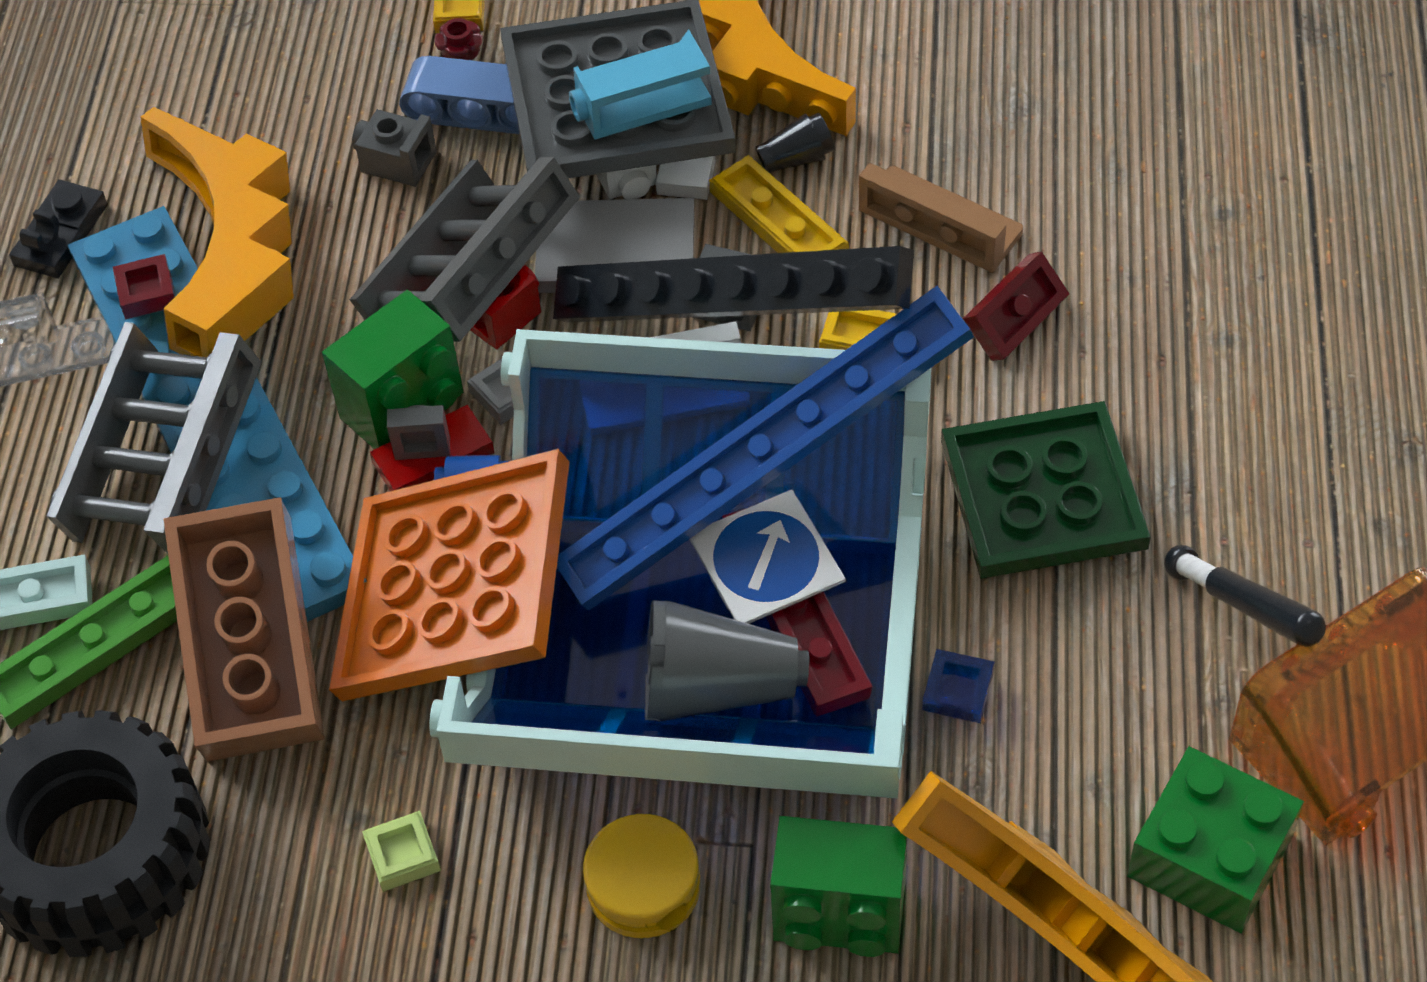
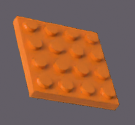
[329,449,570,702]

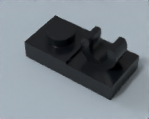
[9,179,108,279]

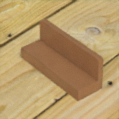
[859,163,1023,273]

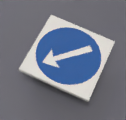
[689,490,846,624]

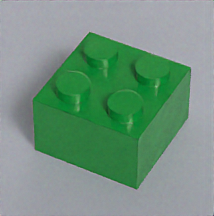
[322,289,464,449]
[1127,746,1304,934]
[770,815,907,957]

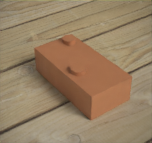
[163,497,325,762]

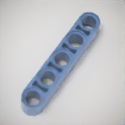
[399,56,519,134]

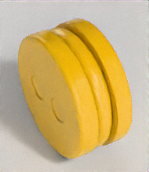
[583,814,701,938]

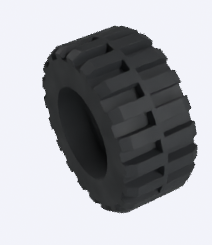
[0,710,210,957]

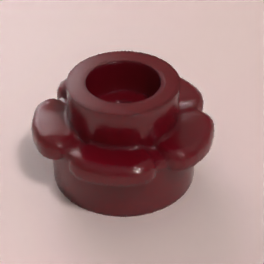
[434,18,483,60]

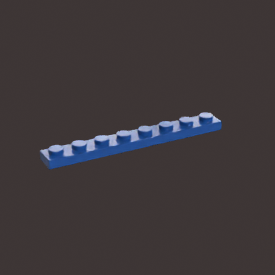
[557,285,974,611]

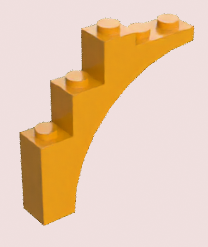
[699,0,856,136]
[140,107,294,357]
[892,771,1213,982]

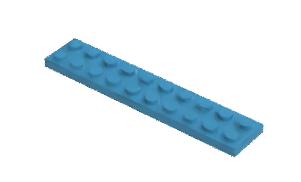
[68,206,367,622]

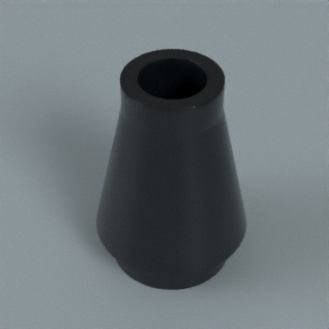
[755,113,835,173]

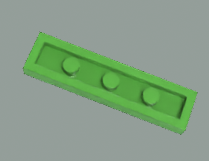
[0,555,177,730]

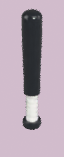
[1164,545,1326,647]

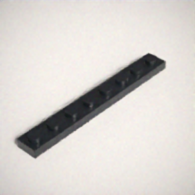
[553,246,914,322]

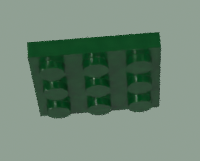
[941,401,1151,579]

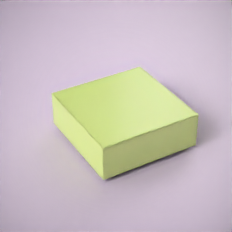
[362,811,441,892]

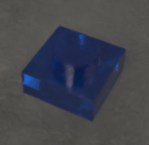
[922,649,995,724]

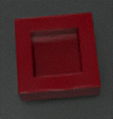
[113,254,176,320]

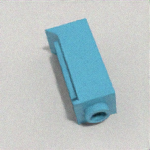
[569,29,712,139]

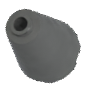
[645,600,809,722]

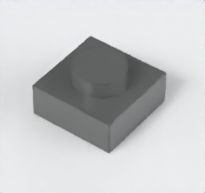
[387,405,450,460]

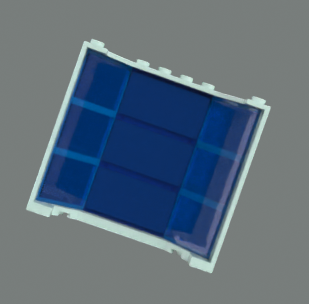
[429,329,932,798]

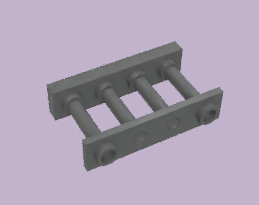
[349,157,580,342]
[46,322,262,554]

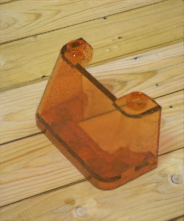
[1229,567,1427,846]

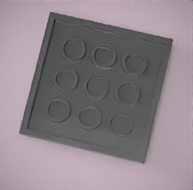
[500,0,736,178]

